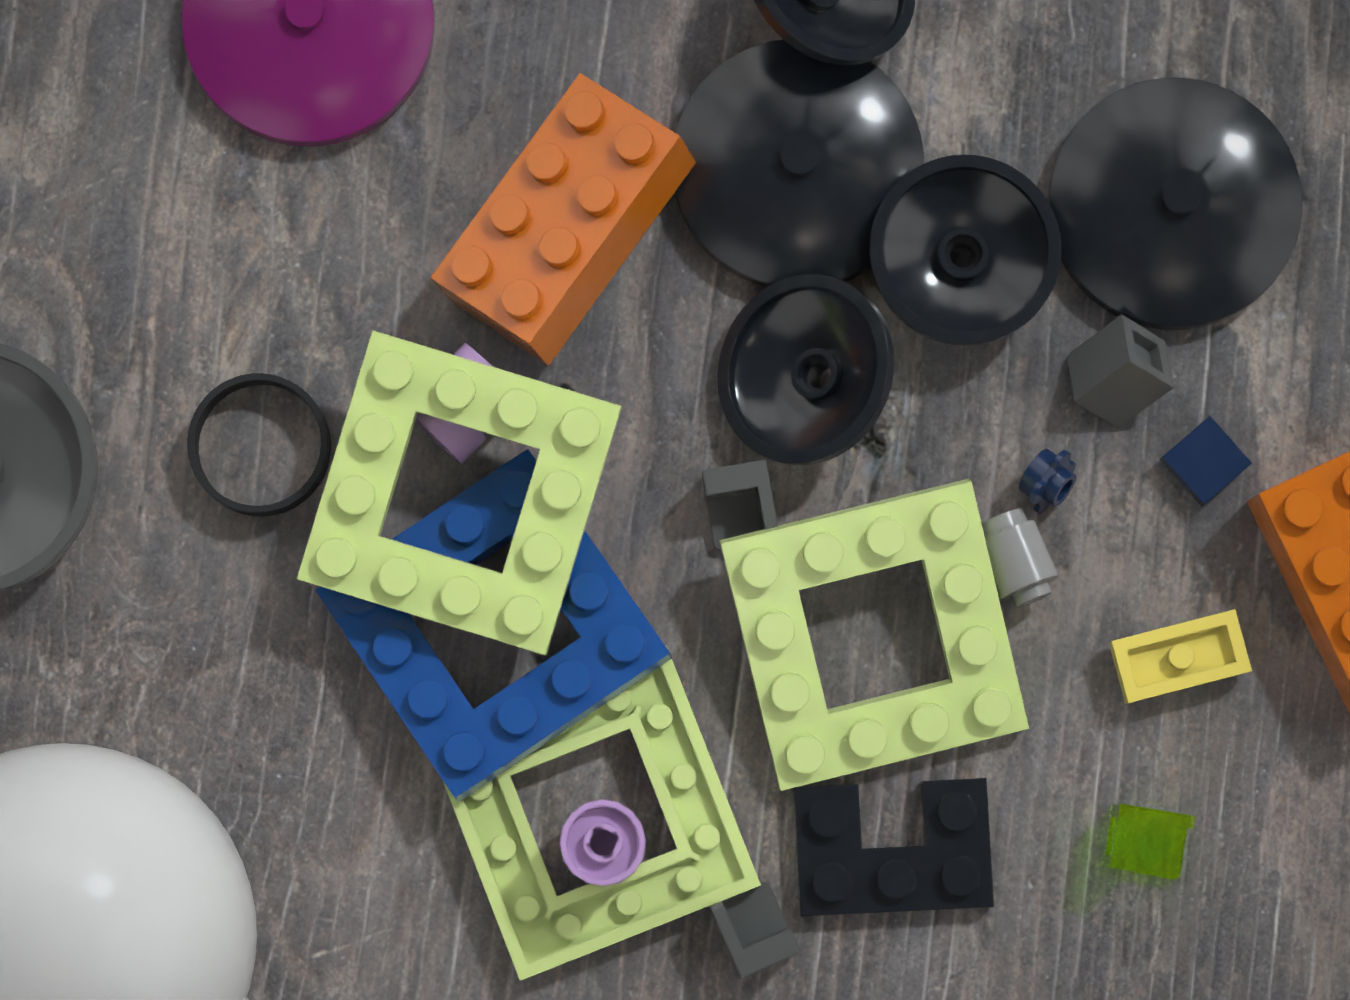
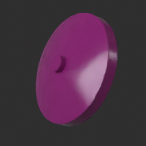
[182,0,435,147]

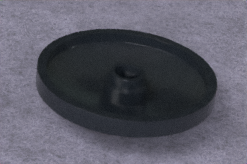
[675,39,924,287]
[1048,77,1302,330]

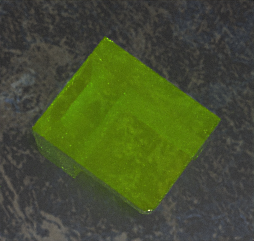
[1102,803,1196,880]

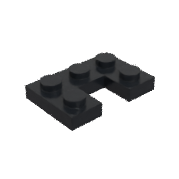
[793,778,994,916]

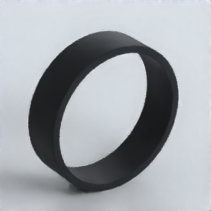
[187,373,331,516]

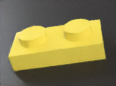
[1109,609,1252,704]

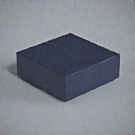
[1160,416,1252,507]

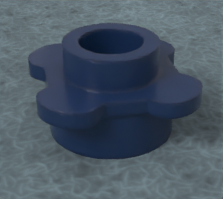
[1019,449,1077,514]

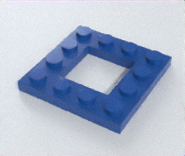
[315,449,672,803]

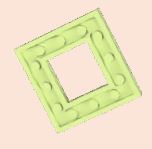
[297,330,622,655]
[719,479,1029,791]
[443,645,761,981]

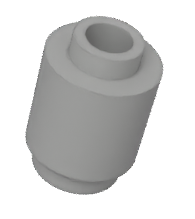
[982,508,1059,608]

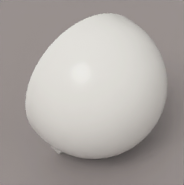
[0,743,257,1000]

